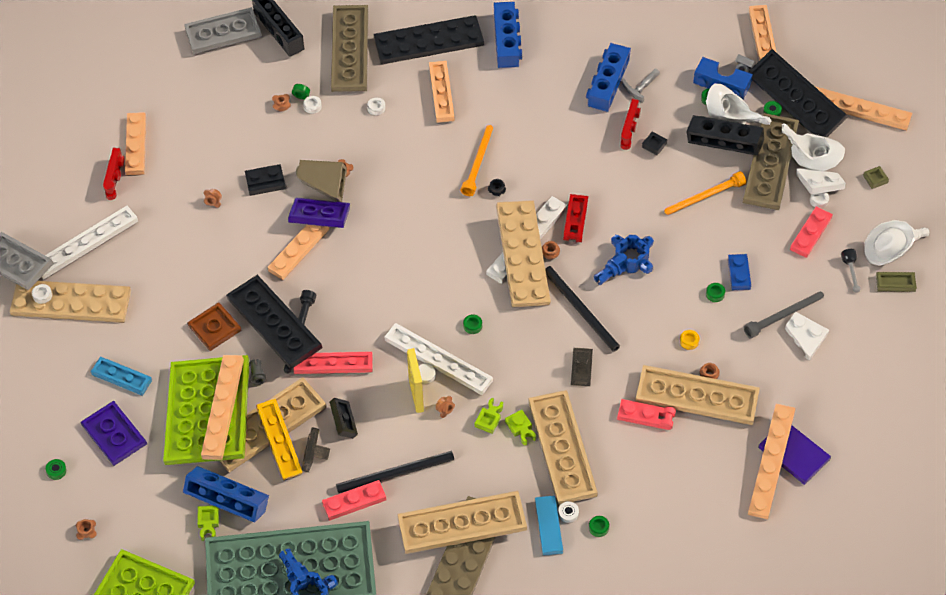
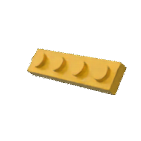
[256,399,303,480]

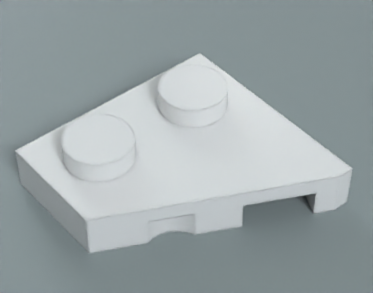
[796,168,846,195]
[785,312,829,360]

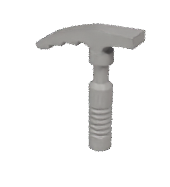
[622,69,660,103]

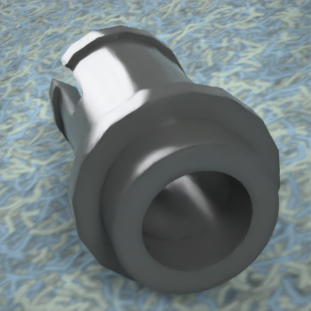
[249,359,266,385]

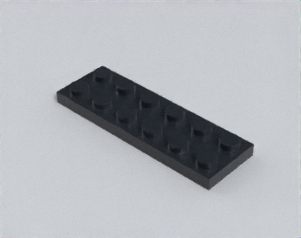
[374,15,484,65]
[748,49,848,137]
[226,274,323,369]

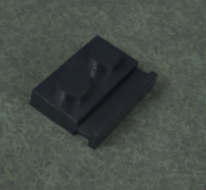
[245,164,286,196]

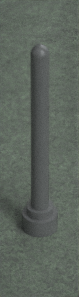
[743,291,824,339]

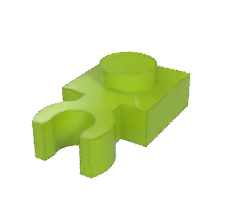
[475,398,503,434]
[505,410,536,446]
[198,506,219,541]

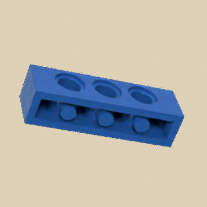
[494,2,522,68]
[586,43,631,112]
[183,466,269,523]

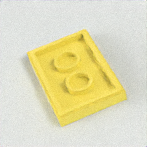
[407,348,424,413]

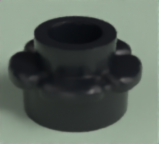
[488,179,506,196]

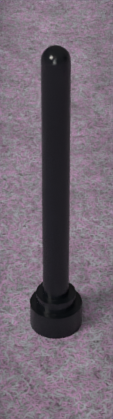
[284,290,317,374]

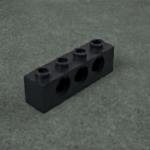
[252,0,305,57]
[686,115,764,156]

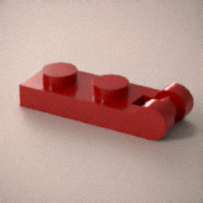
[620,99,641,150]
[103,147,125,200]
[563,194,589,243]

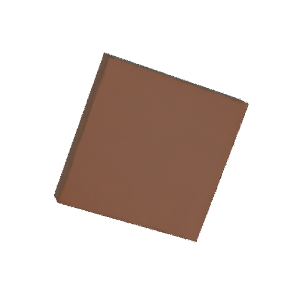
[187,302,242,351]

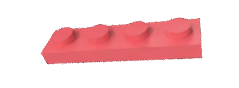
[294,352,373,374]

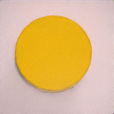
[680,330,700,350]

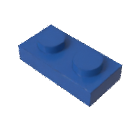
[728,254,751,290]

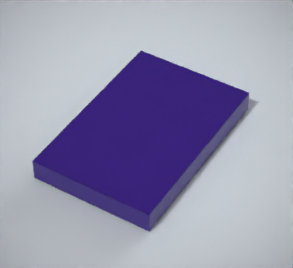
[288,198,350,228]
[81,401,147,466]
[758,426,831,485]

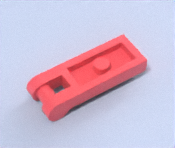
[617,399,676,430]

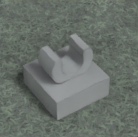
[735,54,756,72]

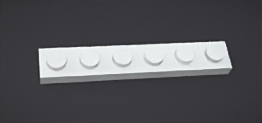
[486,196,567,284]
[41,206,138,280]
[385,323,493,395]

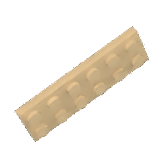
[496,200,551,307]
[10,281,131,323]
[635,365,760,425]
[220,377,327,473]
[528,390,598,505]
[397,491,527,554]

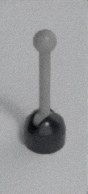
[841,249,860,293]

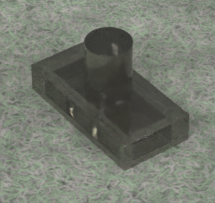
[571,348,593,386]
[301,427,330,472]

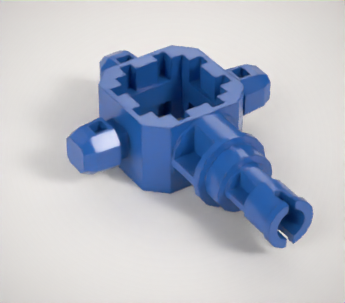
[593,234,654,285]
[279,548,338,595]

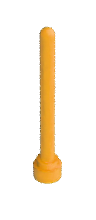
[460,125,493,196]
[664,171,746,215]

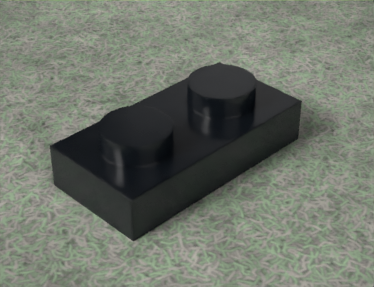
[329,398,358,439]

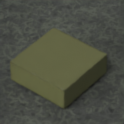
[863,166,889,189]

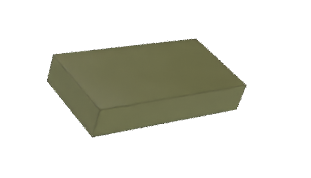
[876,272,917,292]

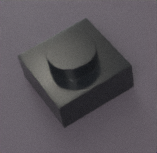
[642,131,668,155]

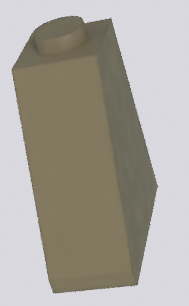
[296,160,347,202]

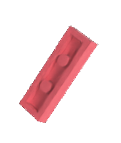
[790,206,833,258]
[322,480,386,521]

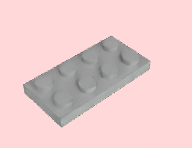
[184,7,262,54]
[0,232,54,290]

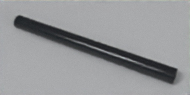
[545,266,620,352]
[336,450,454,494]

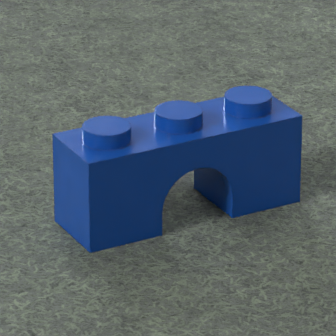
[693,57,753,100]

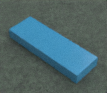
[91,356,152,396]
[535,496,563,556]

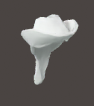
[706,84,772,125]
[782,123,845,171]
[864,220,930,266]

